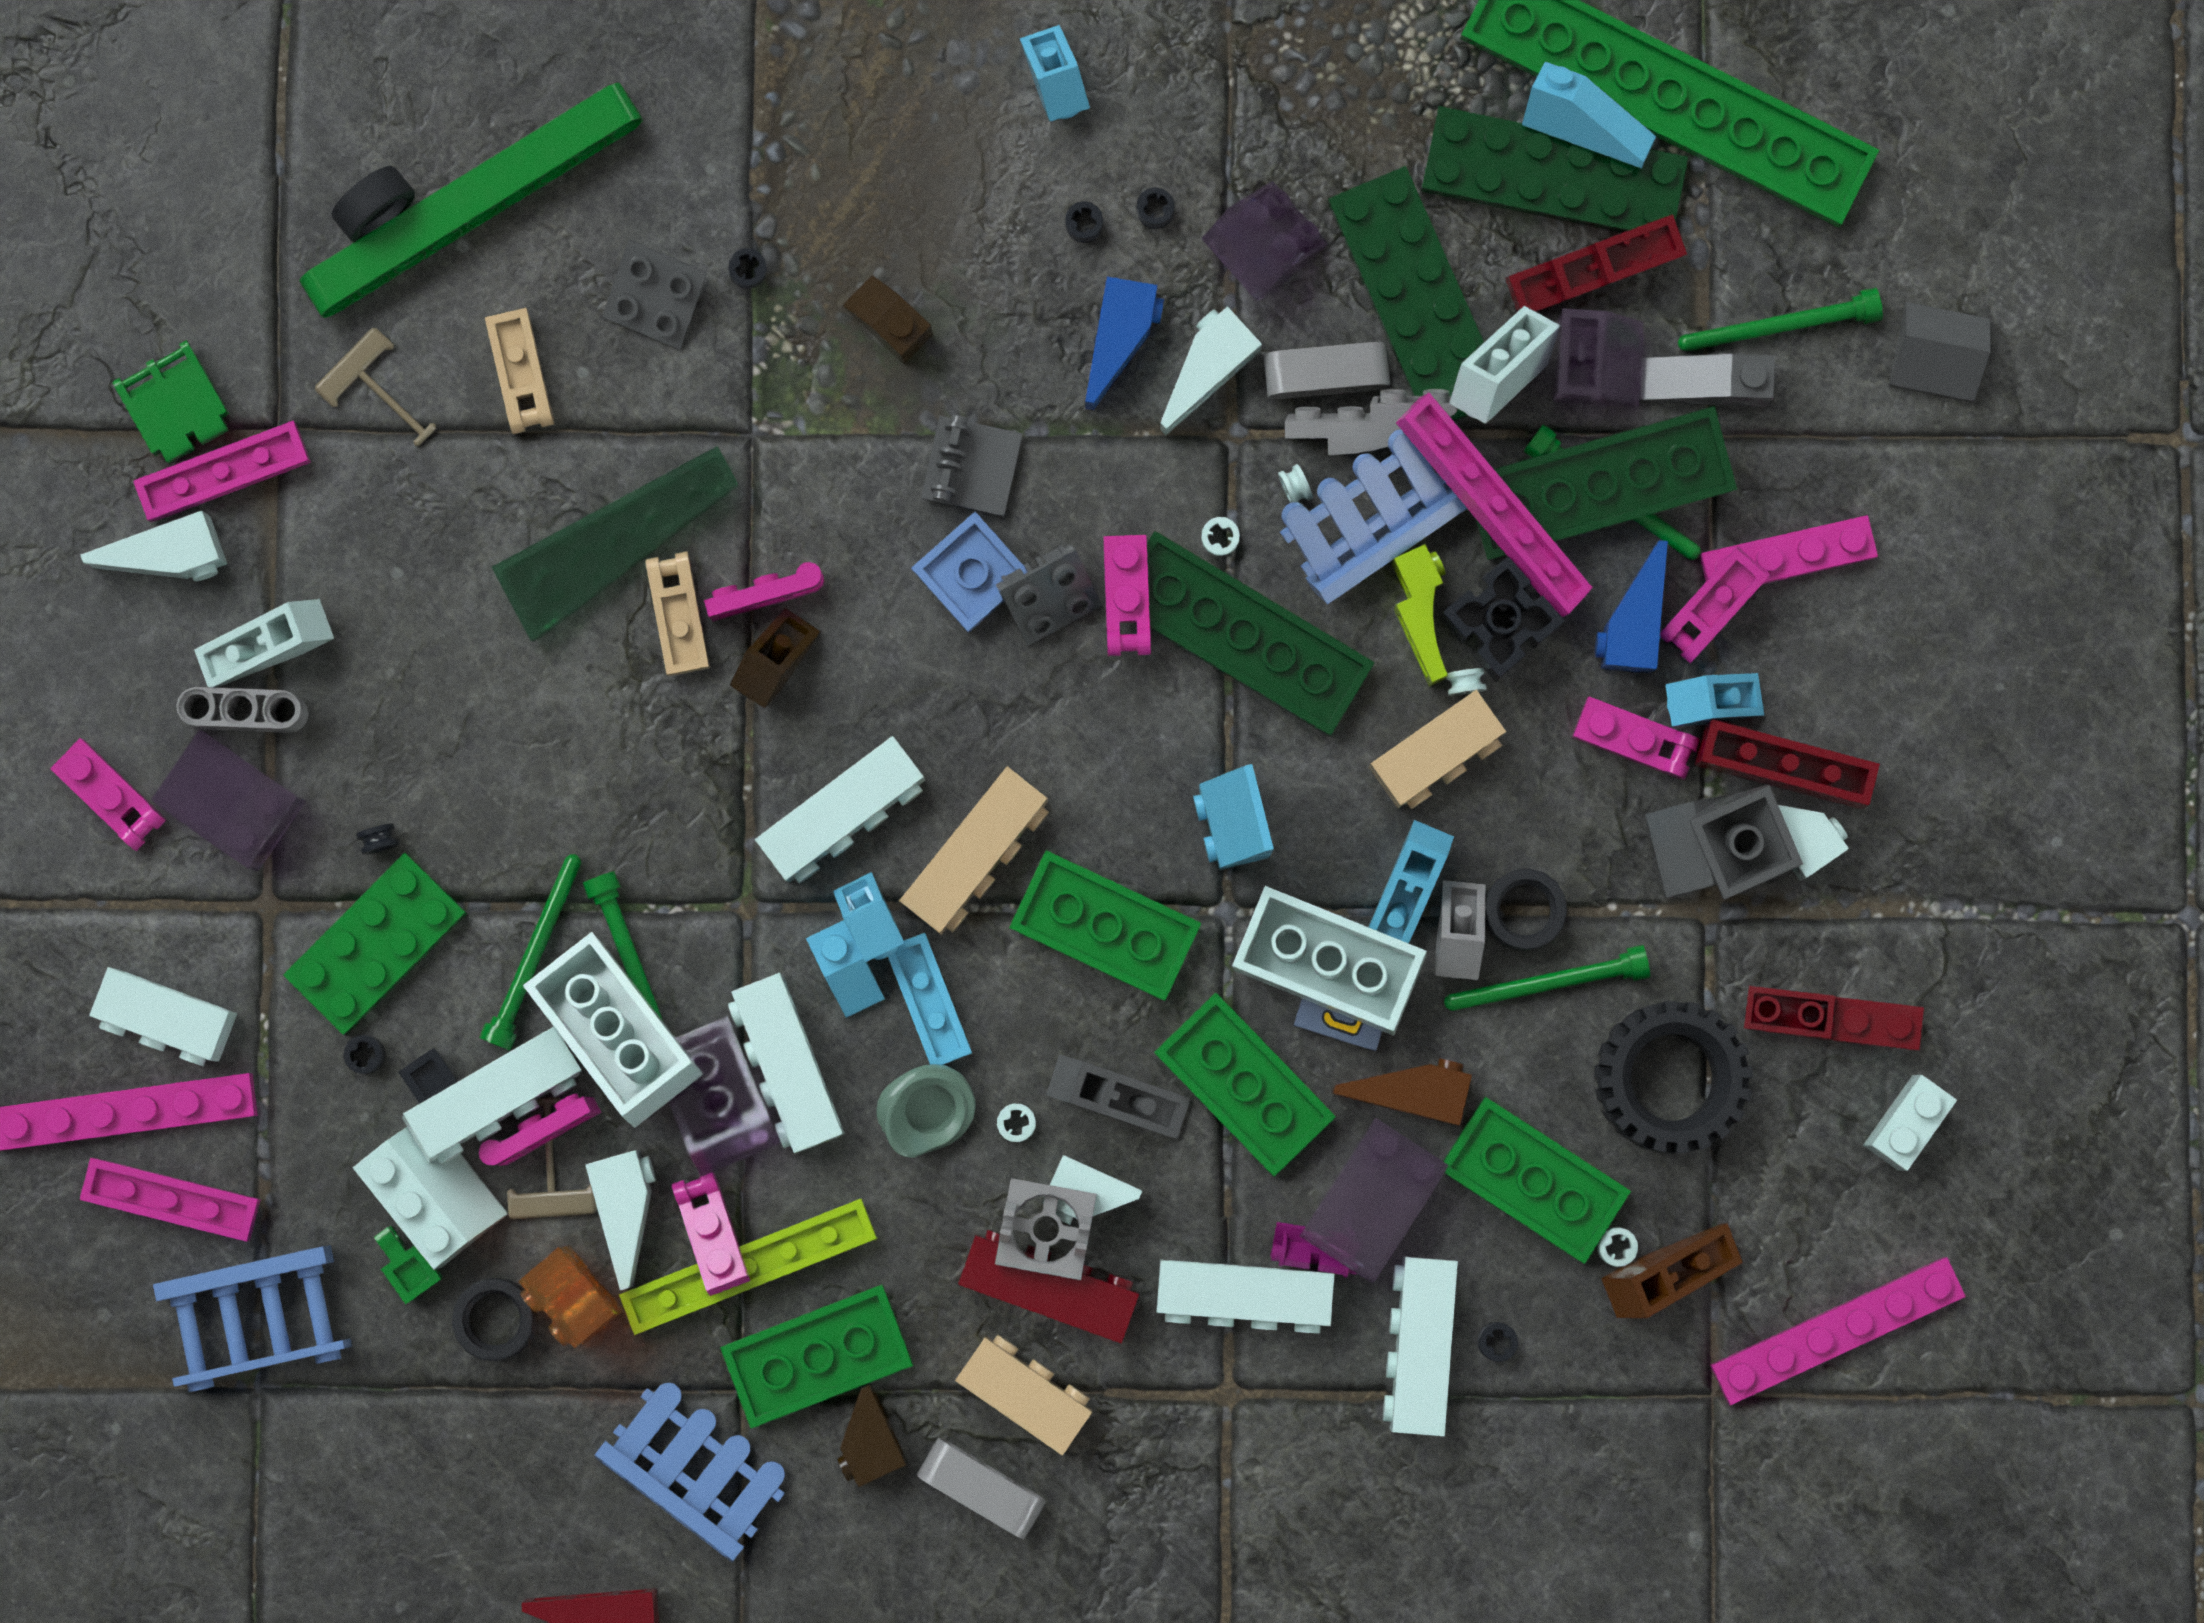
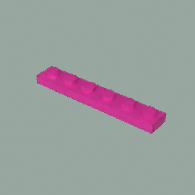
[1396,392,1593,617]
[0,1073,258,1151]
[1710,1257,1966,1405]

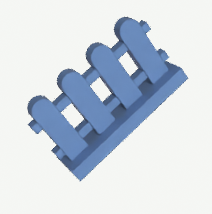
[1280,429,1467,605]
[595,1383,785,1563]

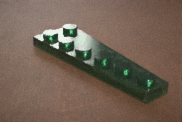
[491,446,739,642]

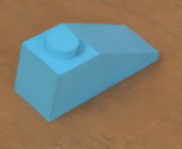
[1522,62,1656,168]
[1369,820,1454,944]

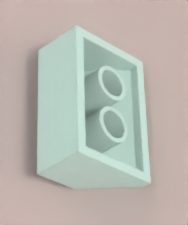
[353,1127,508,1270]

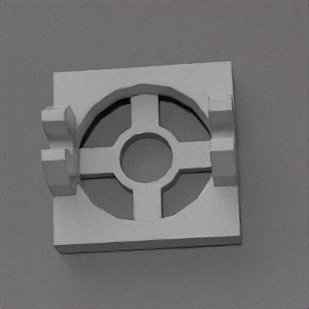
[995,1178,1097,1280]

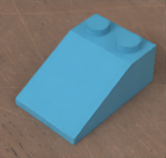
[1193,764,1274,870]

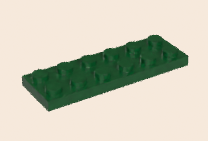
[1421,106,1688,233]
[1327,166,1484,422]
[1476,406,1737,560]
[1147,531,1375,737]

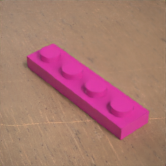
[133,421,311,523]
[1700,515,1878,584]
[79,1158,261,1242]

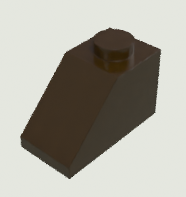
[843,275,933,364]
[730,608,821,709]
[837,1383,908,1487]

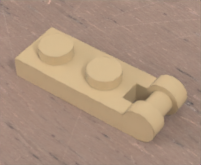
[485,308,555,434]
[646,551,710,676]

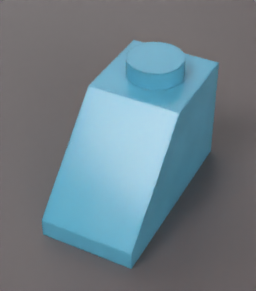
[1020,25,1090,122]
[1665,673,1764,727]
[833,872,904,962]
[806,920,885,1018]

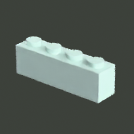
[755,736,926,884]
[728,973,845,1153]
[402,1026,581,1164]
[1383,1256,1458,1436]
[1156,1259,1334,1333]

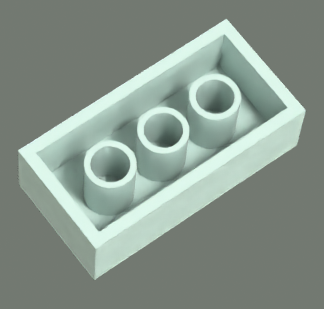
[1232,886,1427,1036]
[523,932,703,1128]

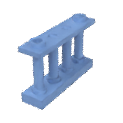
[153,1245,352,1392]

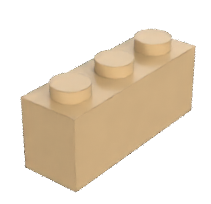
[1369,690,1506,809]
[955,1334,1092,1456]

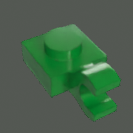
[374,1225,443,1304]

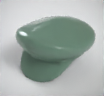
[876,1064,976,1158]

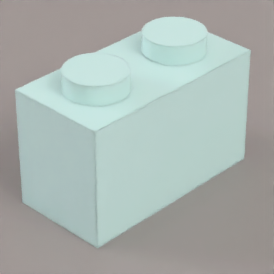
[1863,1075,1957,1171]

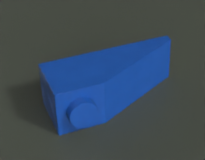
[1085,277,1164,410]
[1595,541,1668,674]

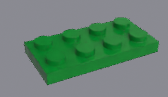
[1009,850,1201,1001]
[283,852,468,1036]
[1154,993,1336,1177]
[1438,1097,1631,1264]
[720,1284,914,1428]

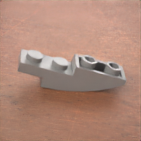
[1285,389,1458,455]

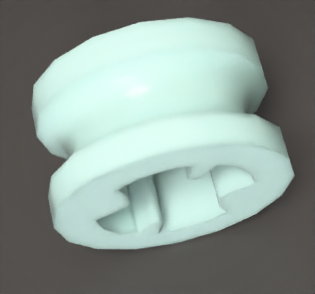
[1278,464,1313,503]
[1201,517,1240,556]
[1446,668,1487,696]
[997,1103,1036,1142]
[1597,1227,1638,1267]

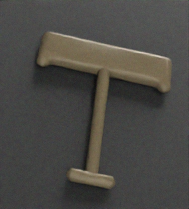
[315,328,437,446]
[507,1097,597,1219]

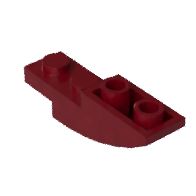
[1744,986,1925,1051]

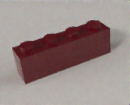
[1695,719,1880,809]
[958,1230,1139,1344]

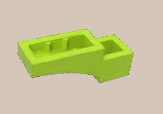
[1392,544,1448,687]

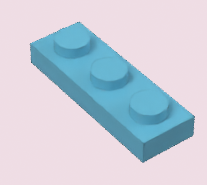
[888,933,972,1065]

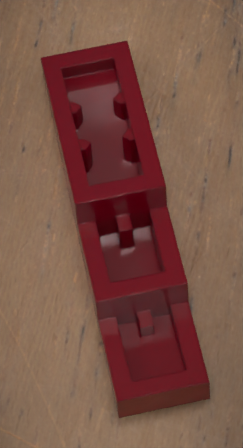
[1505,214,1687,312]

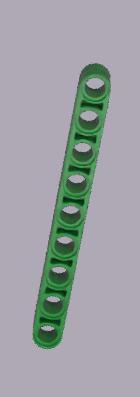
[299,83,643,318]

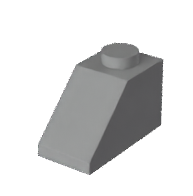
[1435,880,1486,980]

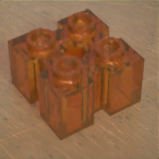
[518,1245,624,1349]

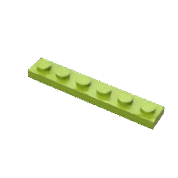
[619,1198,878,1335]

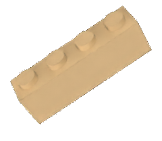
[899,766,1049,935]

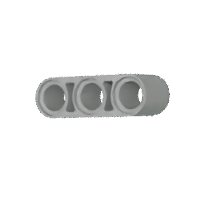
[1264,342,1391,399]
[176,687,309,733]
[916,1437,1047,1539]

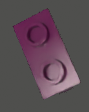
[1270,1222,1362,1278]

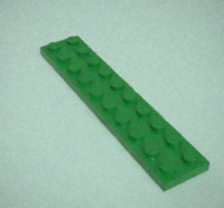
[1460,0,1879,228]

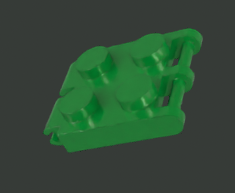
[112,340,230,464]

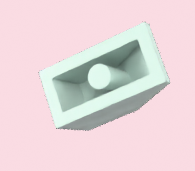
[1778,805,1849,880]
[1042,1155,1142,1225]

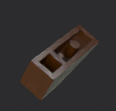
[1331,1058,1472,1126]
[1601,1223,1743,1318]

